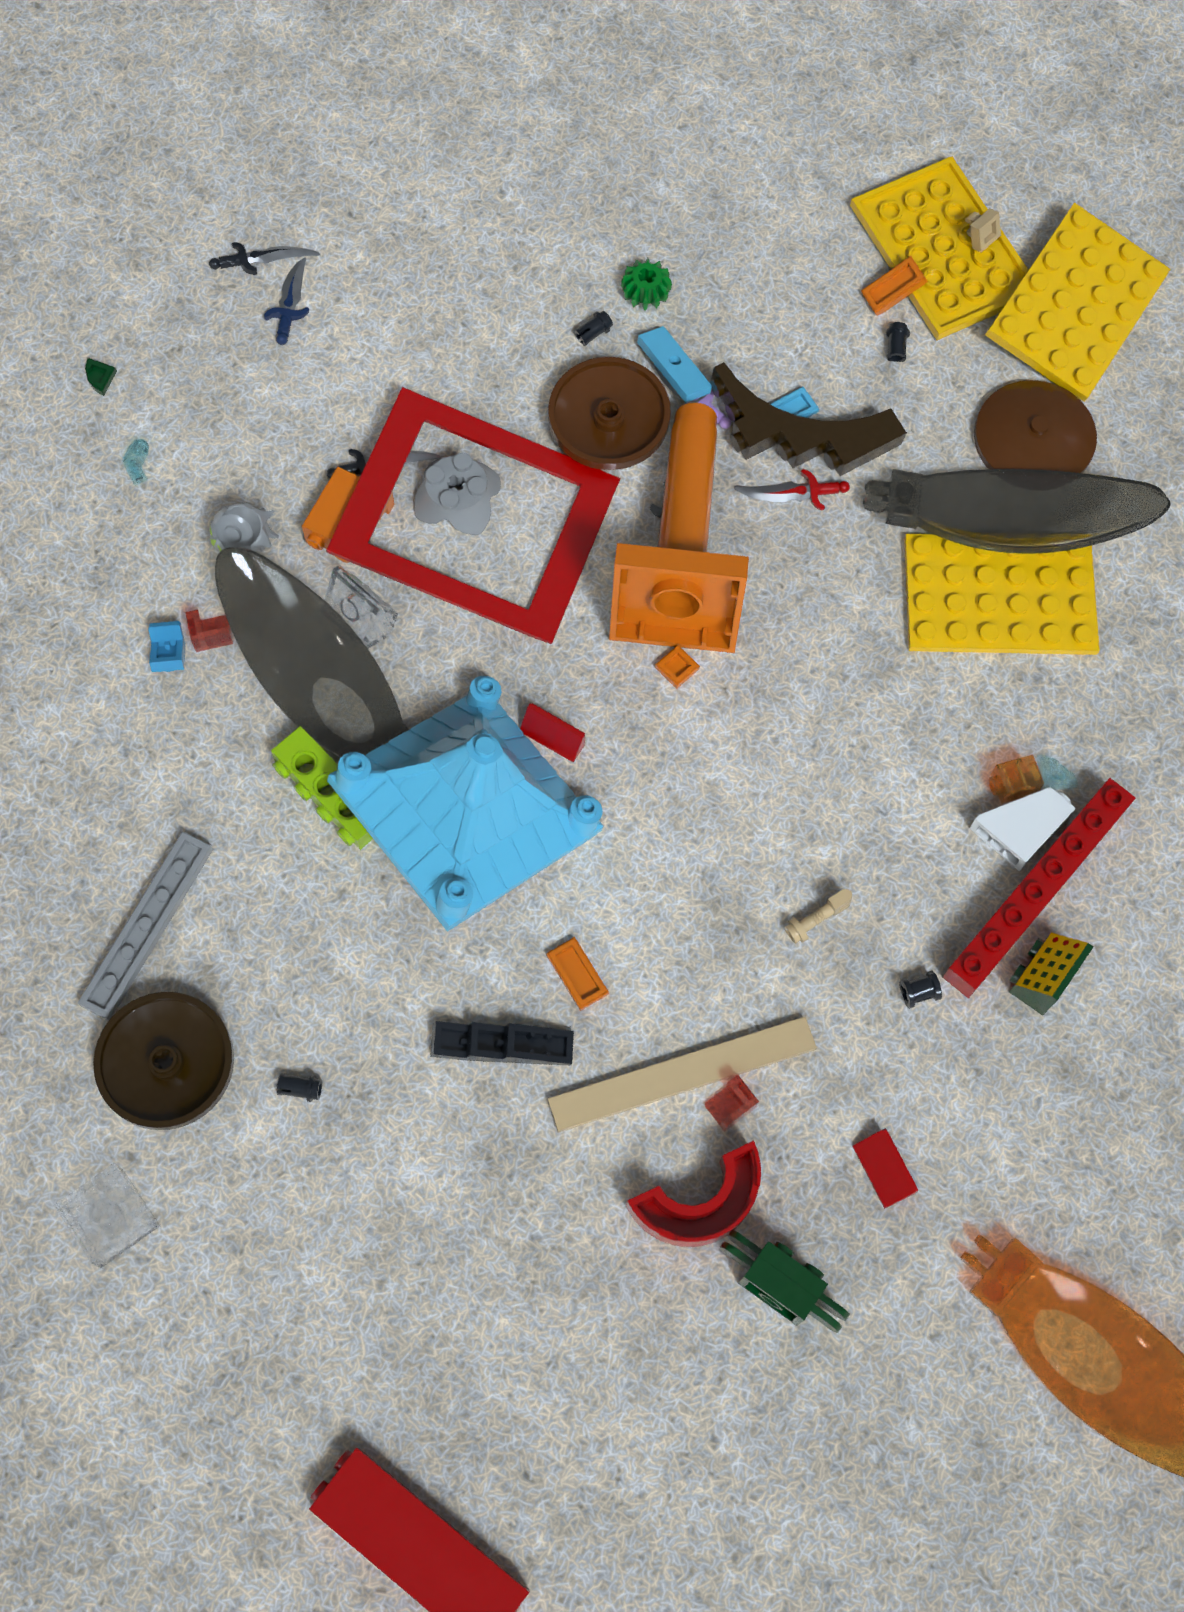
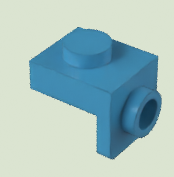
[148,621,185,672]

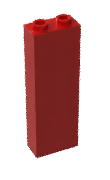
[309,1448,530,1612]

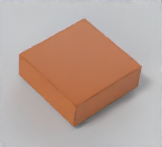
[655,645,700,689]

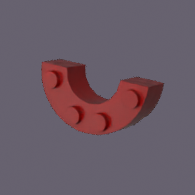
[626,1140,761,1247]

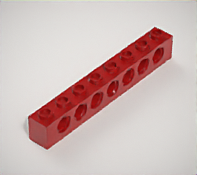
[942,778,1136,999]

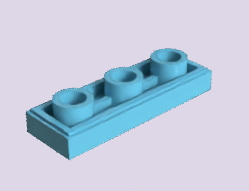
[637,326,712,403]

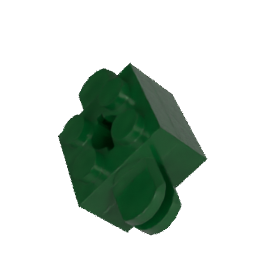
[720,1230,850,1333]

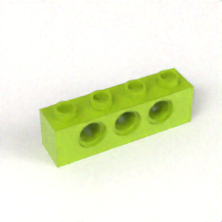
[271,726,373,850]

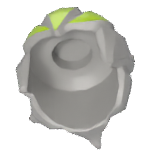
[209,503,279,560]

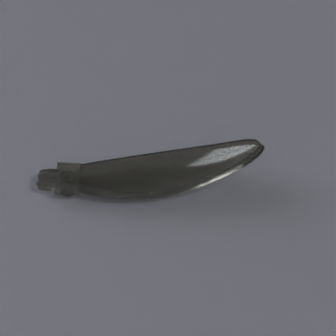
[863,469,1171,554]
[215,547,410,758]

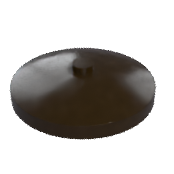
[93,992,234,1130]

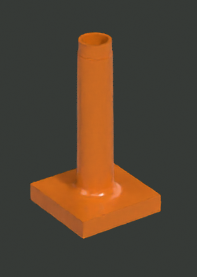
[609,403,749,653]

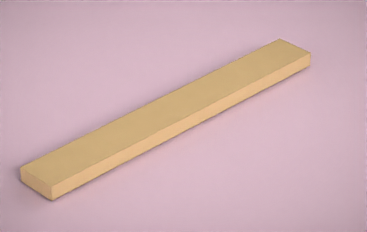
[548,1017,817,1133]

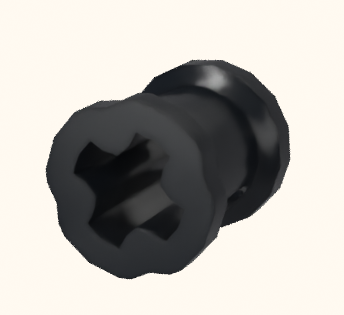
[899,971,942,1009]

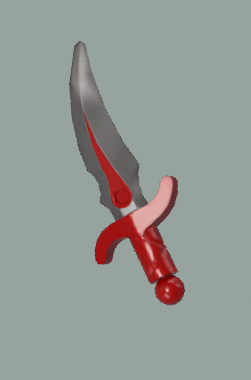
[734,469,850,510]

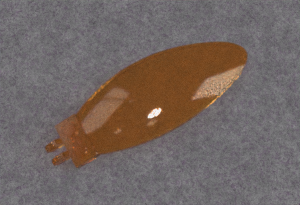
[960,1235,1184,1478]

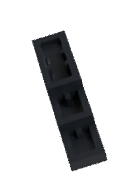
[430,1021,574,1066]

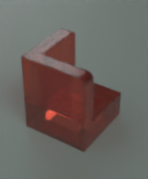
[185,610,233,652]
[705,1075,759,1132]

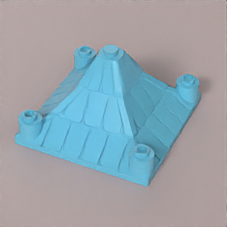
[327,676,604,932]

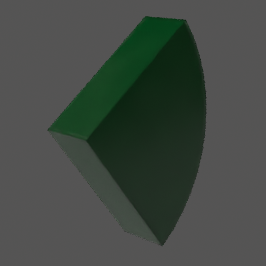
[85,358,117,396]

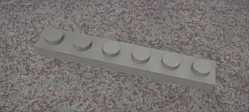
[78,831,213,1021]

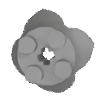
[414,453,501,535]

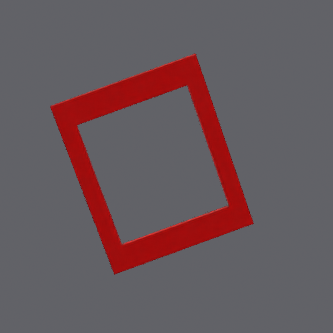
[326,387,621,644]

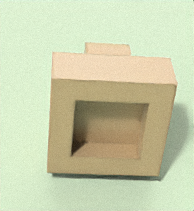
[965,208,1001,252]

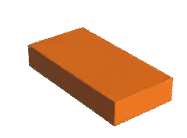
[861,256,928,316]
[546,937,609,1011]

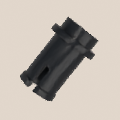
[574,311,613,347]
[886,322,910,362]
[277,1073,322,1102]

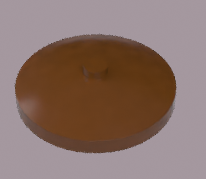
[548,357,671,470]
[974,380,1097,491]

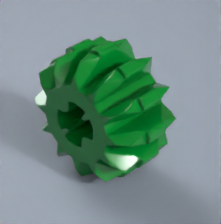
[621,258,672,311]

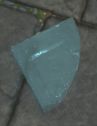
[1040,757,1078,790]

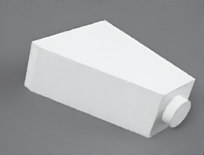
[969,787,1076,871]

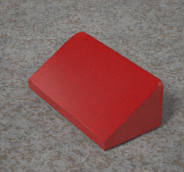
[520,703,585,762]
[852,1128,918,1209]

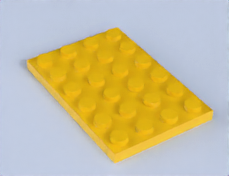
[850,156,1028,341]
[985,202,1171,402]
[904,534,1100,655]

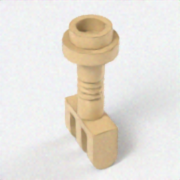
[784,889,852,944]

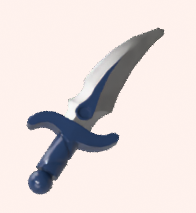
[264,258,309,345]

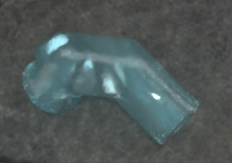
[123,439,149,486]

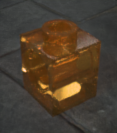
[989,754,1044,804]

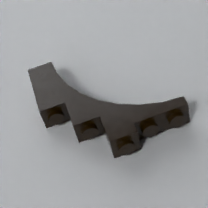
[710,362,907,476]

